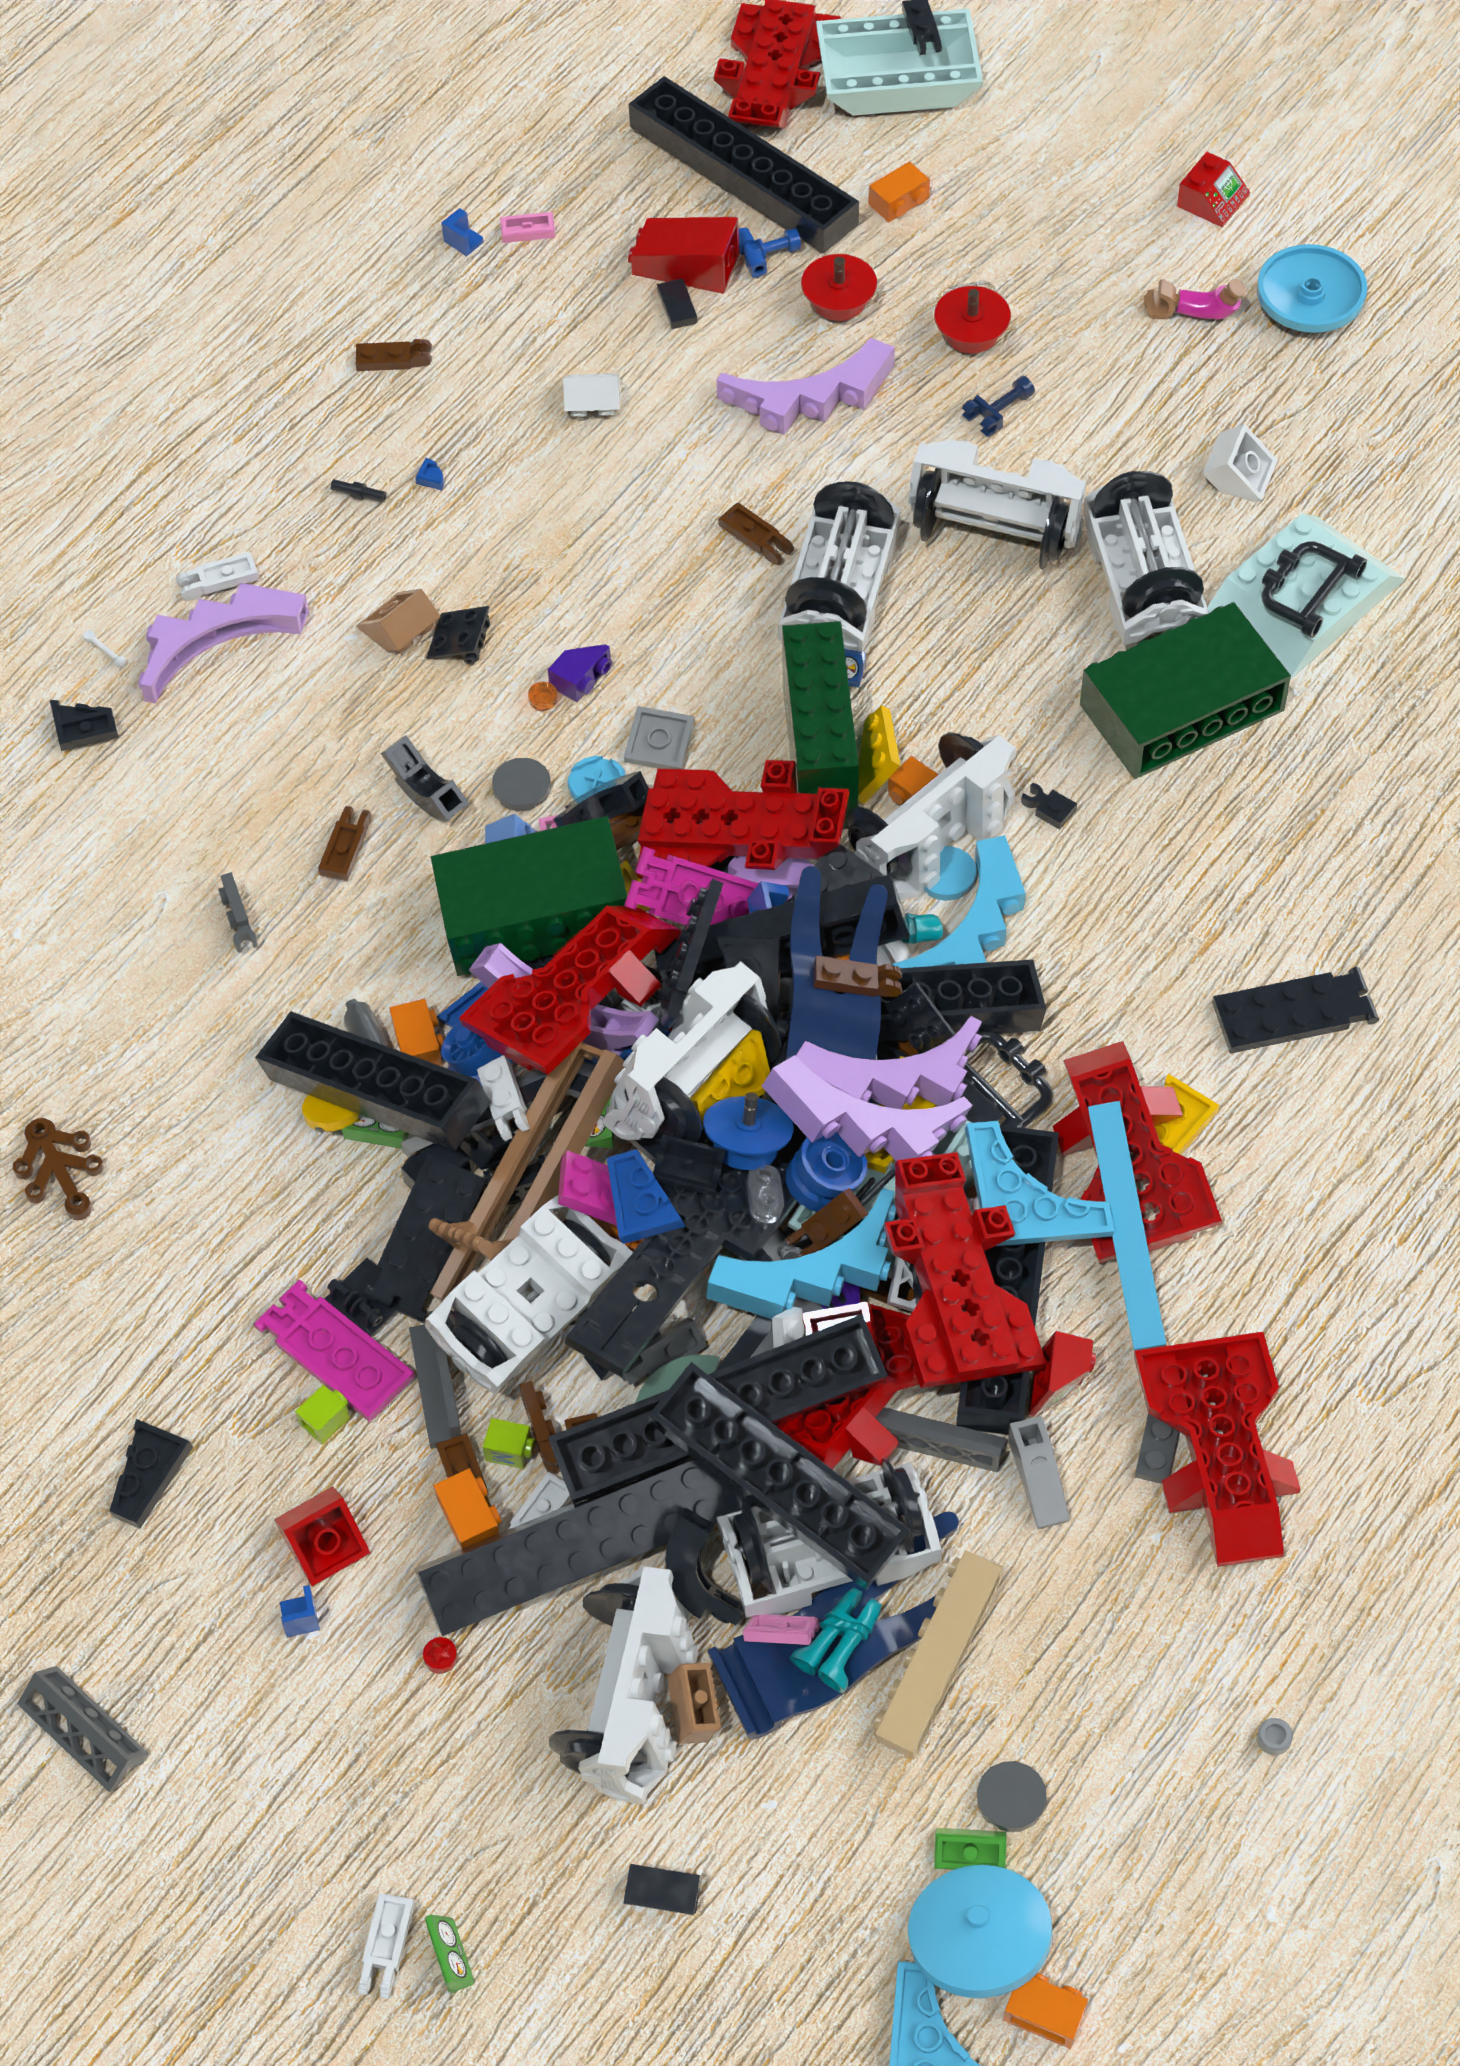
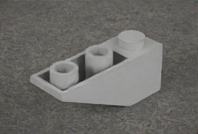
[1008,1416,1070,1529]

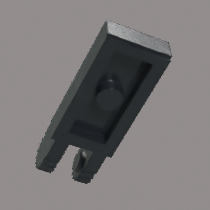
[902,0,942,55]

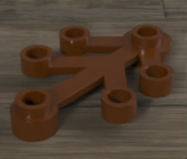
[13,1118,104,1221]

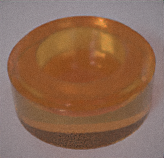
[528,682,558,711]

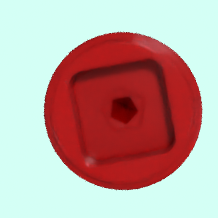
[423,1637,458,1674]

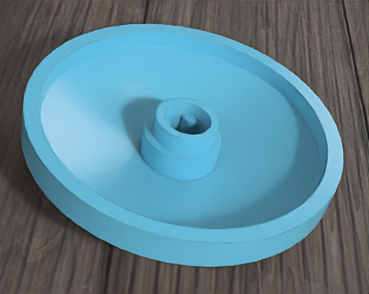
[1257,244,1367,333]
[908,1865,1052,1998]

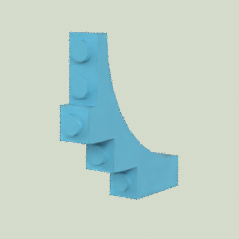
[892,835,1026,968]
[706,1188,897,1319]

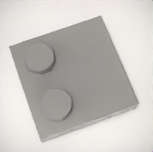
[624,706,695,769]

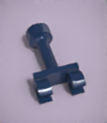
[961,376,1035,437]

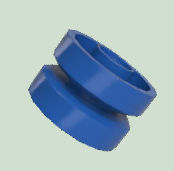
[786,1132,867,1212]

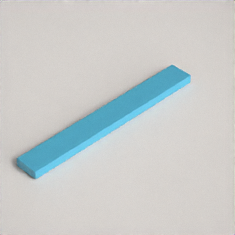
[1088,1101,1167,1351]

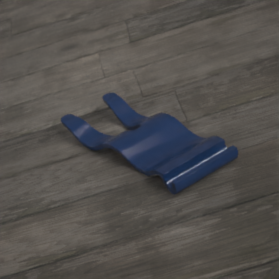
[777,866,888,1128]
[707,1511,959,1739]

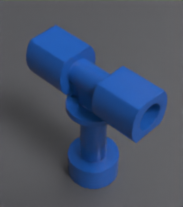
[739,228,801,277]

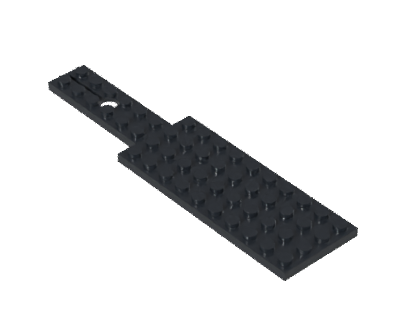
[565,1008,906,1378]

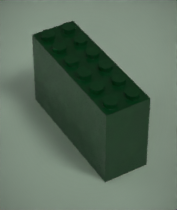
[1080,602,1291,780]
[782,621,859,829]
[430,816,627,976]

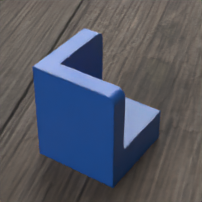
[441,208,484,257]
[747,881,790,913]
[279,1585,320,1638]

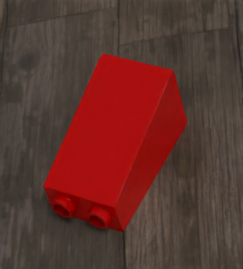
[628,217,739,294]

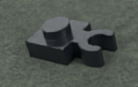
[1021,783,1077,830]

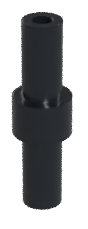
[330,479,387,502]

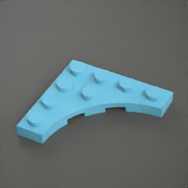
[965,1121,1115,1246]
[889,1961,980,2066]

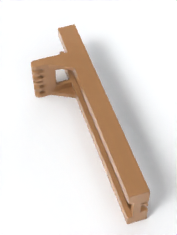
[429,1042,625,1302]

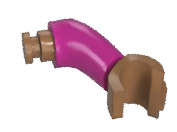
[1143,279,1246,319]

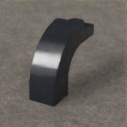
[665,1508,744,1626]

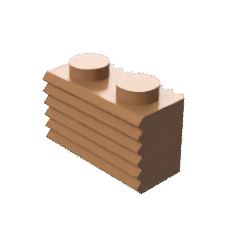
[667,1663,722,1744]

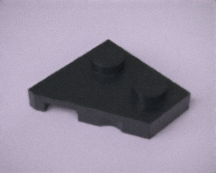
[50,700,119,751]

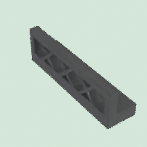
[409,1311,462,1449]
[875,1407,1006,1473]
[17,1666,149,1792]

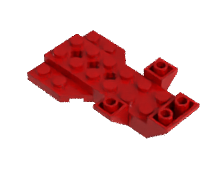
[714,0,841,128]
[635,760,849,879]
[459,906,680,1075]
[1053,1041,1222,1264]
[883,1152,1047,1388]
[775,1301,919,1470]
[1134,1332,1301,1567]

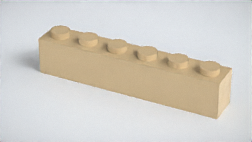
[873,1550,1003,1759]

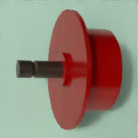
[801,254,877,321]
[934,286,1011,353]

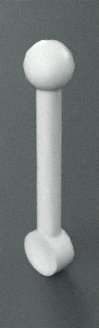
[83,630,126,667]

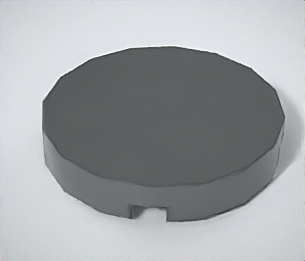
[492,757,551,811]
[977,1761,1047,1832]

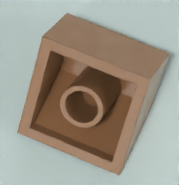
[357,588,441,652]

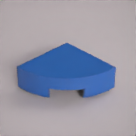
[415,457,444,491]

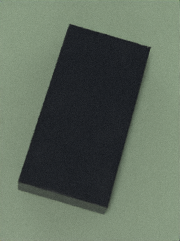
[657,278,698,329]

